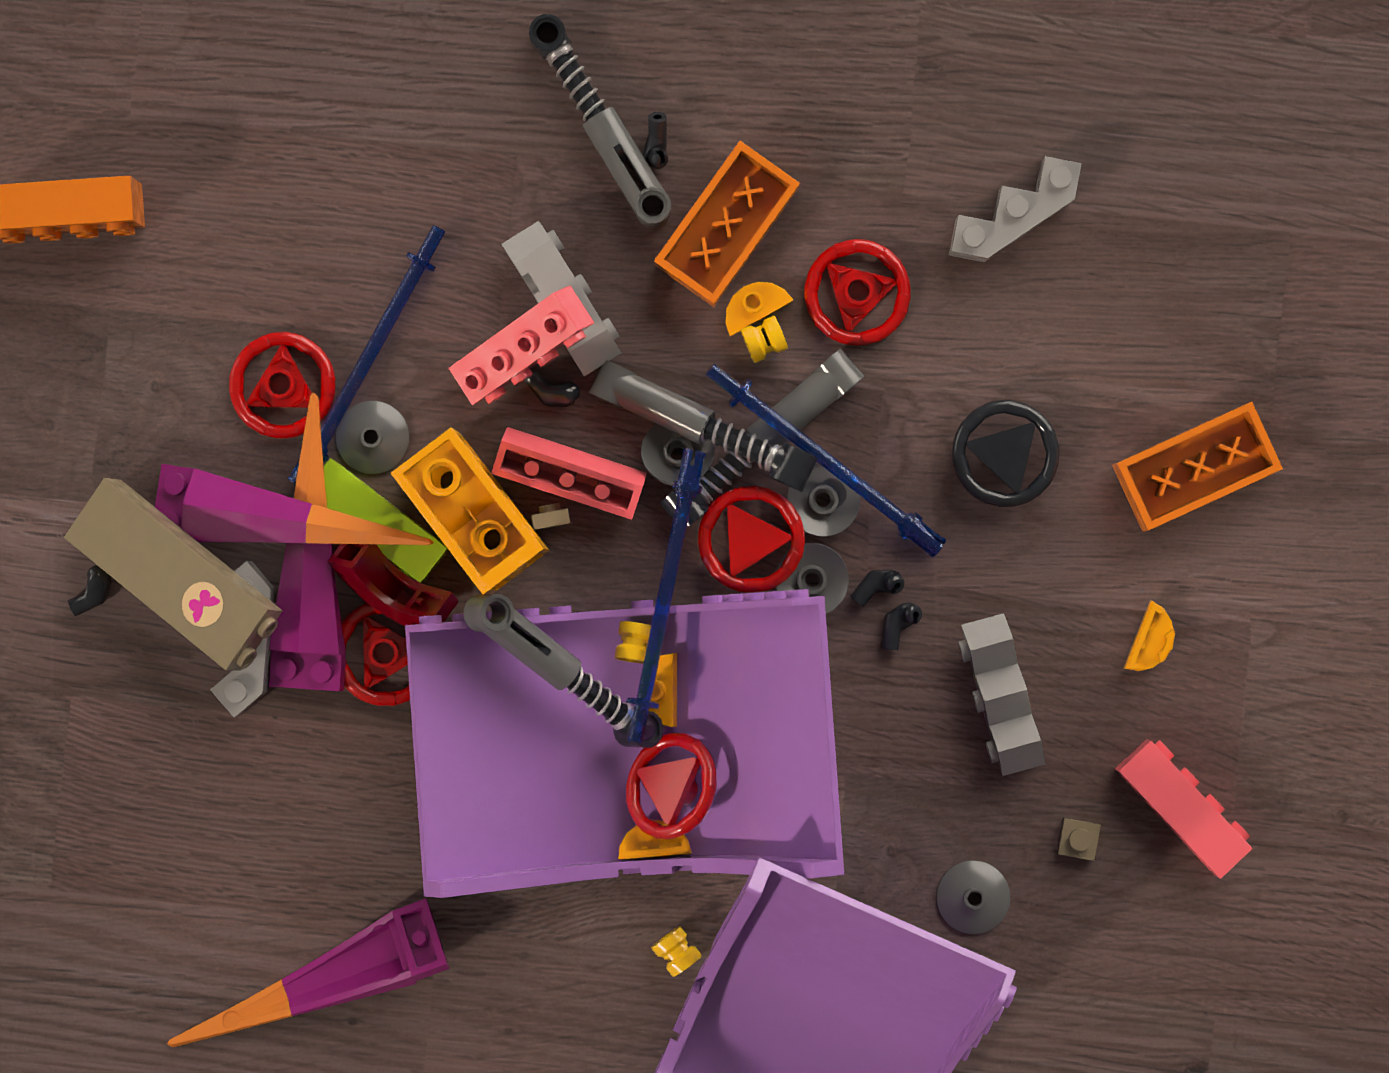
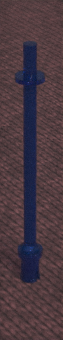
[287,225,445,484]
[705,363,946,558]
[626,449,706,743]

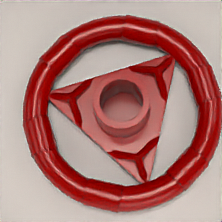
[804,239,911,346]
[229,332,336,439]
[698,485,805,593]
[341,603,410,706]
[626,733,717,839]

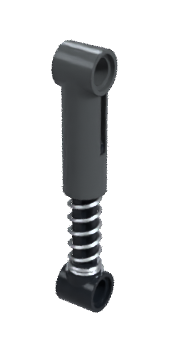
[529,14,671,227]
[659,349,865,531]
[589,360,818,492]
[464,594,663,748]

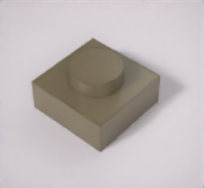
[532,503,572,530]
[1057,817,1101,861]

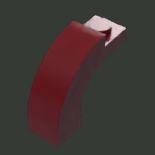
[327,544,459,626]

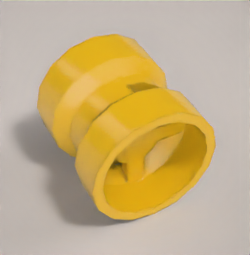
[740,316,788,363]
[614,621,656,664]
[651,926,702,977]

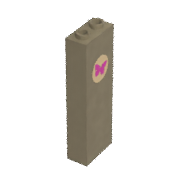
[64,478,283,671]

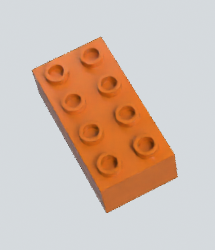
[654,141,800,307]
[0,176,145,244]
[1112,402,1283,532]

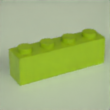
[324,458,449,584]

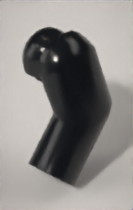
[642,112,669,169]
[524,370,580,407]
[68,565,111,616]
[850,569,905,607]
[881,602,922,651]

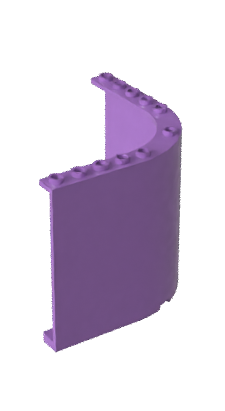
[405,589,844,898]
[654,858,1017,1073]

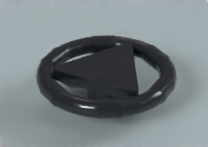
[952,399,1059,507]

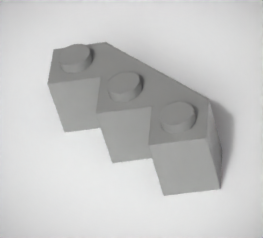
[949,156,1082,262]
[502,221,621,376]
[210,561,276,718]
[958,613,1045,776]

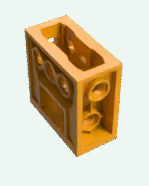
[391,427,550,595]

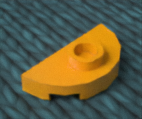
[725,282,794,337]
[1123,600,1175,671]
[638,653,677,727]
[618,820,692,860]

